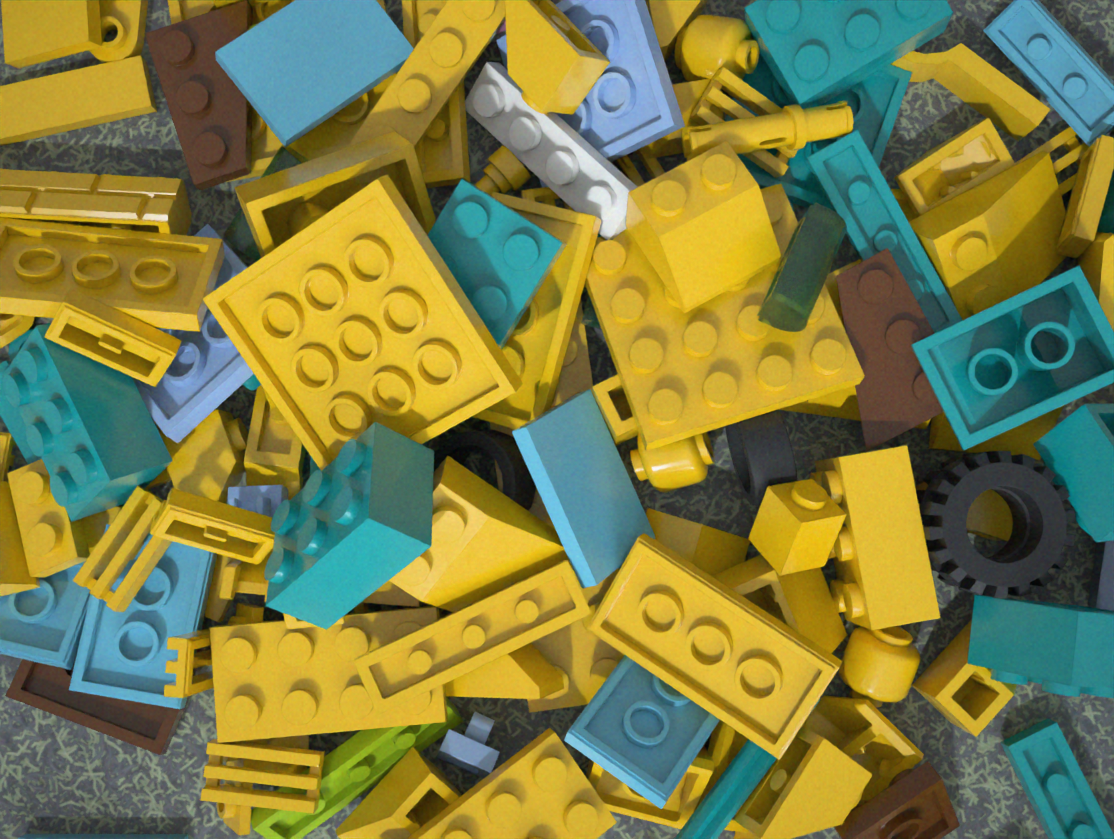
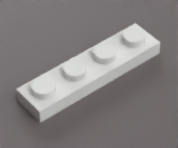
[465,62,637,240]

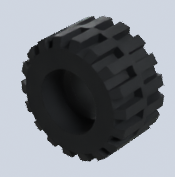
[916,451,1076,599]

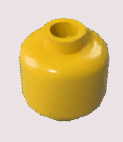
[675,14,759,90]
[630,432,715,493]
[839,626,920,708]

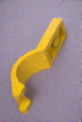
[891,43,1050,141]
[219,385,306,602]

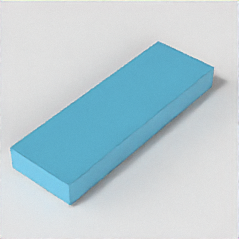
[983,0,1114,147]

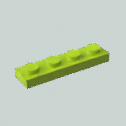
[251,697,463,839]

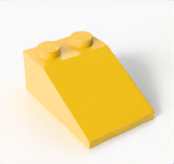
[909,151,1067,320]
[389,455,573,612]

